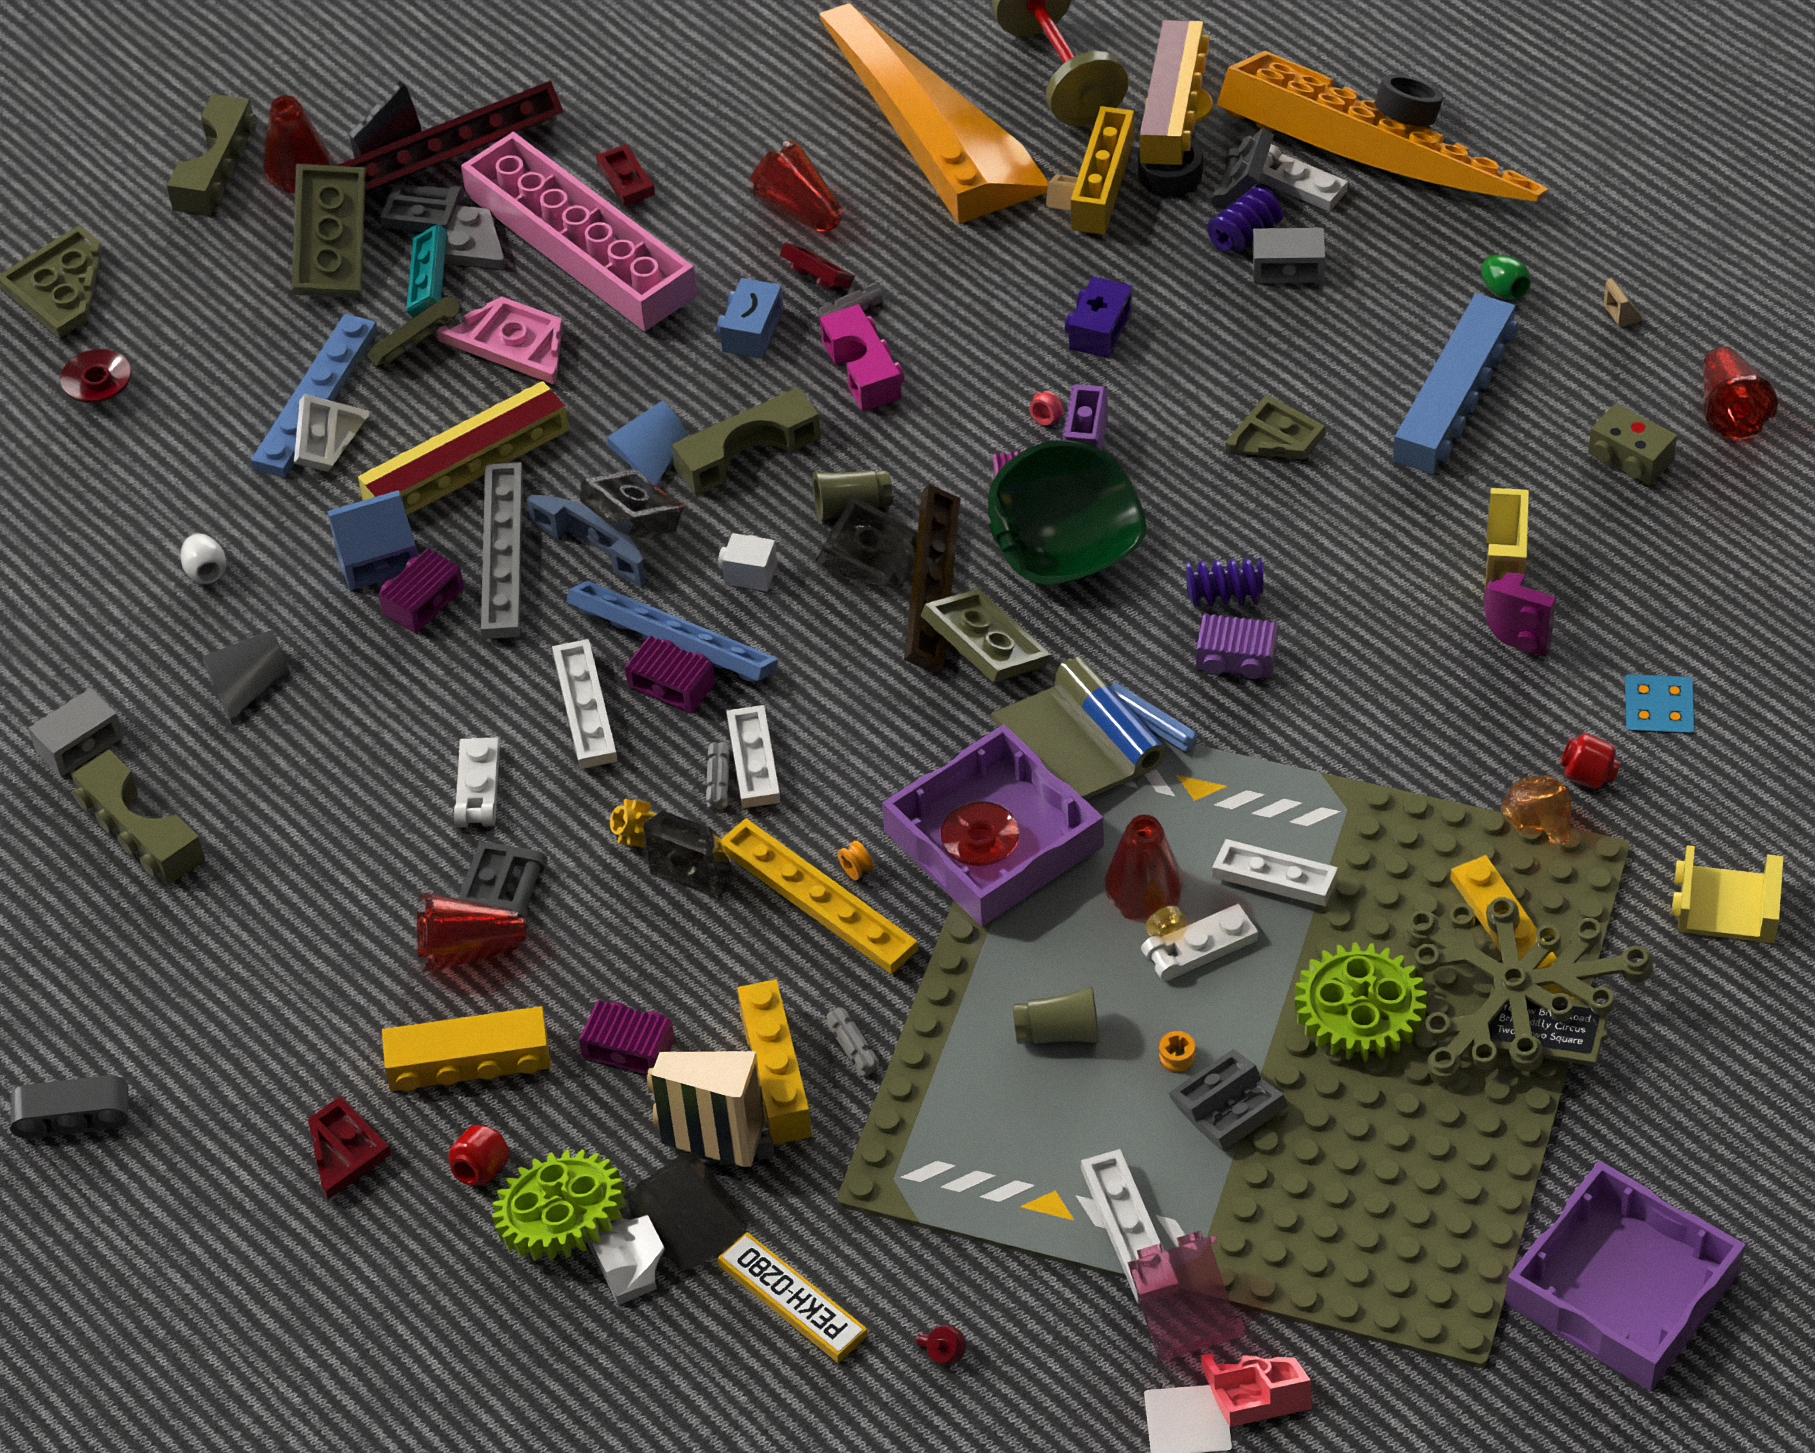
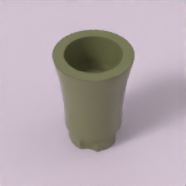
[812,470,893,522]
[1013,987,1099,1044]

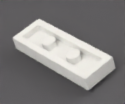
[727,705,781,808]
[1212,839,1338,906]

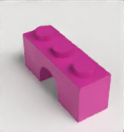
[820,304,905,412]

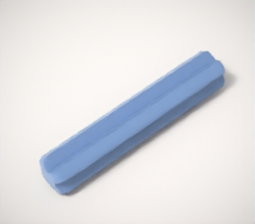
[1110,683,1197,751]

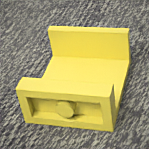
[1485,488,1529,589]
[1671,845,1783,944]

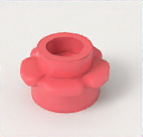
[1029,391,1064,425]

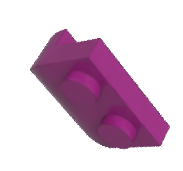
[1483,573,1556,657]

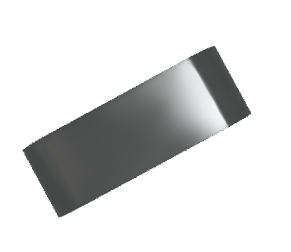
[10,1075,128,1139]

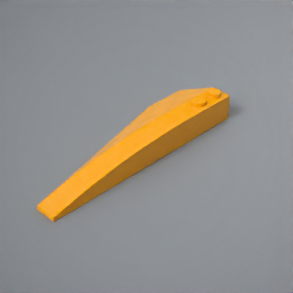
[819,3,1048,224]
[1216,51,1549,202]

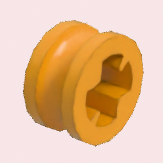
[838,841,874,880]
[1159,1031,1195,1072]

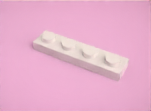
[552,639,617,769]
[1081,1149,1178,1304]

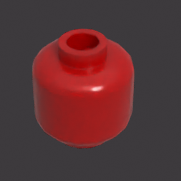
[1559,733,1621,790]
[448,1125,509,1186]

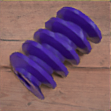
[1207,185,1284,253]
[1186,557,1263,608]

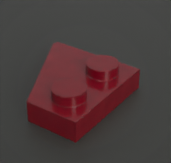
[307,1096,391,1200]

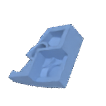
[607,400,688,493]

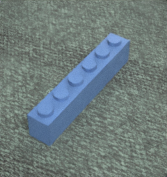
[1393,293,1519,474]

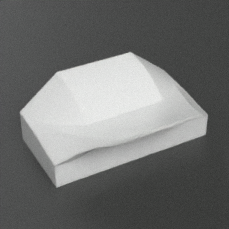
[587,1215,665,1305]

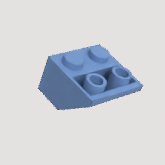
[327,490,418,591]

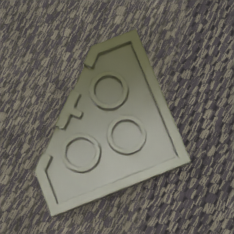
[0,225,102,339]

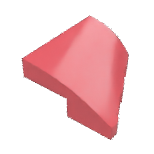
[1201,1354,1311,1427]

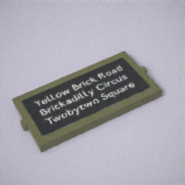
[1488,987,1609,1066]

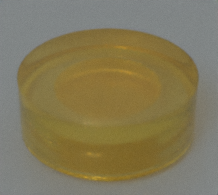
[1145,906,1187,937]

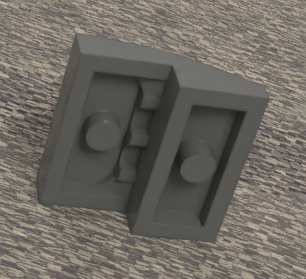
[1169,1049,1288,1151]

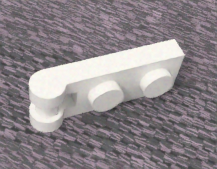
[1258,144,1348,212]
[454,737,500,828]
[1141,904,1258,981]

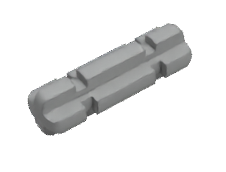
[818,283,884,318]
[706,742,729,810]
[826,1007,879,1077]

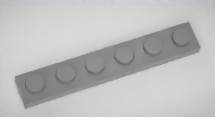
[481,462,523,639]

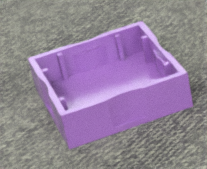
[882,724,1104,927]
[1504,1160,1746,1391]

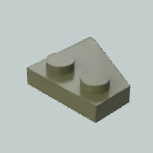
[1225,394,1326,459]

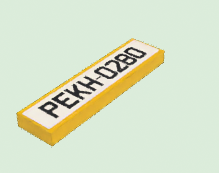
[717,1232,868,1363]

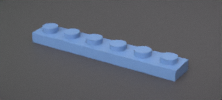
[251,314,378,478]
[566,581,779,682]

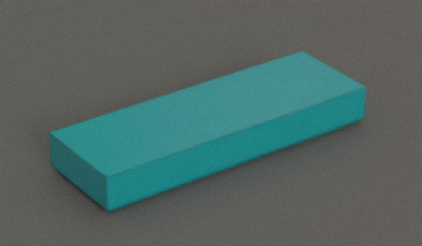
[406,224,447,318]

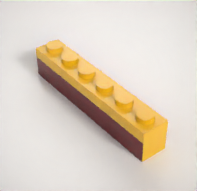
[1140,20,1209,165]

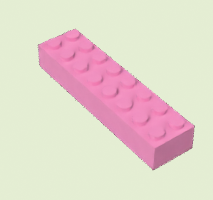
[461,131,697,332]

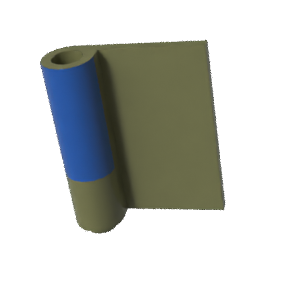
[991,657,1166,800]

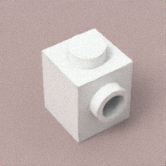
[718,533,777,592]

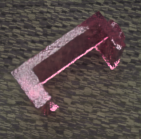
[1127,1230,1247,1361]

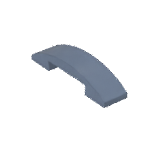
[527,495,646,588]

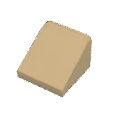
[1046,174,1078,211]
[1603,278,1642,328]

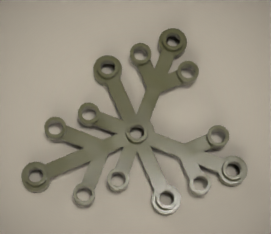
[1406,897,1654,1084]

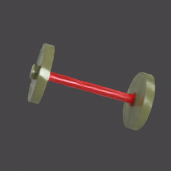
[992,0,1128,126]

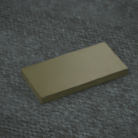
[291,164,366,298]

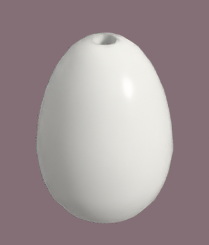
[181,533,226,584]

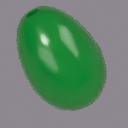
[1481,254,1531,301]

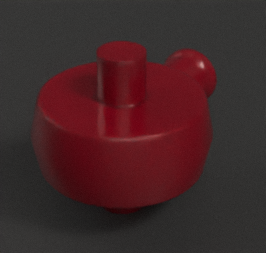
[916,1325,966,1366]

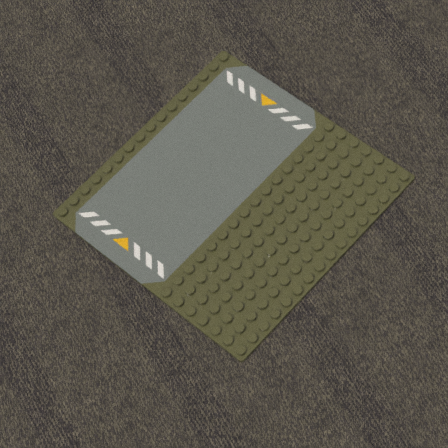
[837,736,1629,1368]

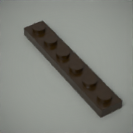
[904,484,961,674]

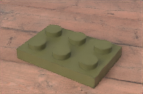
[921,588,1051,683]

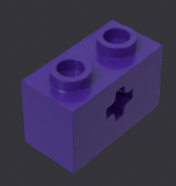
[1064,276,1132,359]

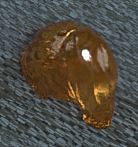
[1500,775,1572,845]

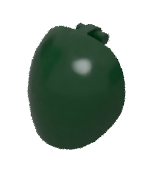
[987,440,1147,585]

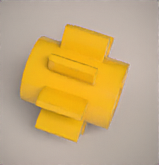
[610,799,658,847]

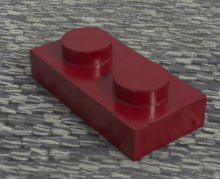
[596,144,655,207]
[779,243,855,290]

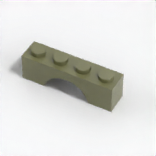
[167,94,257,216]
[672,387,821,496]
[72,750,205,885]

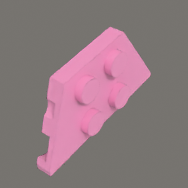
[437,296,562,384]

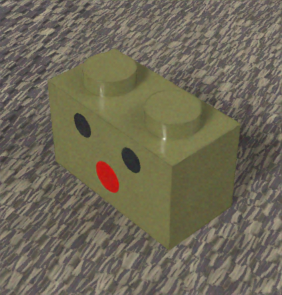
[1588,403,1677,486]

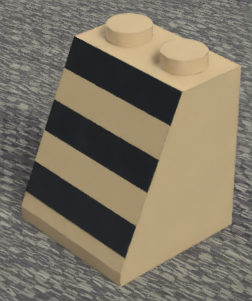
[647,1051,766,1167]

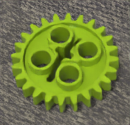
[1294,942,1427,1061]
[492,1150,627,1261]

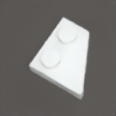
[294,394,369,472]

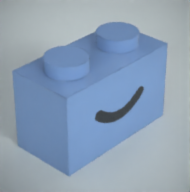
[716,278,784,359]

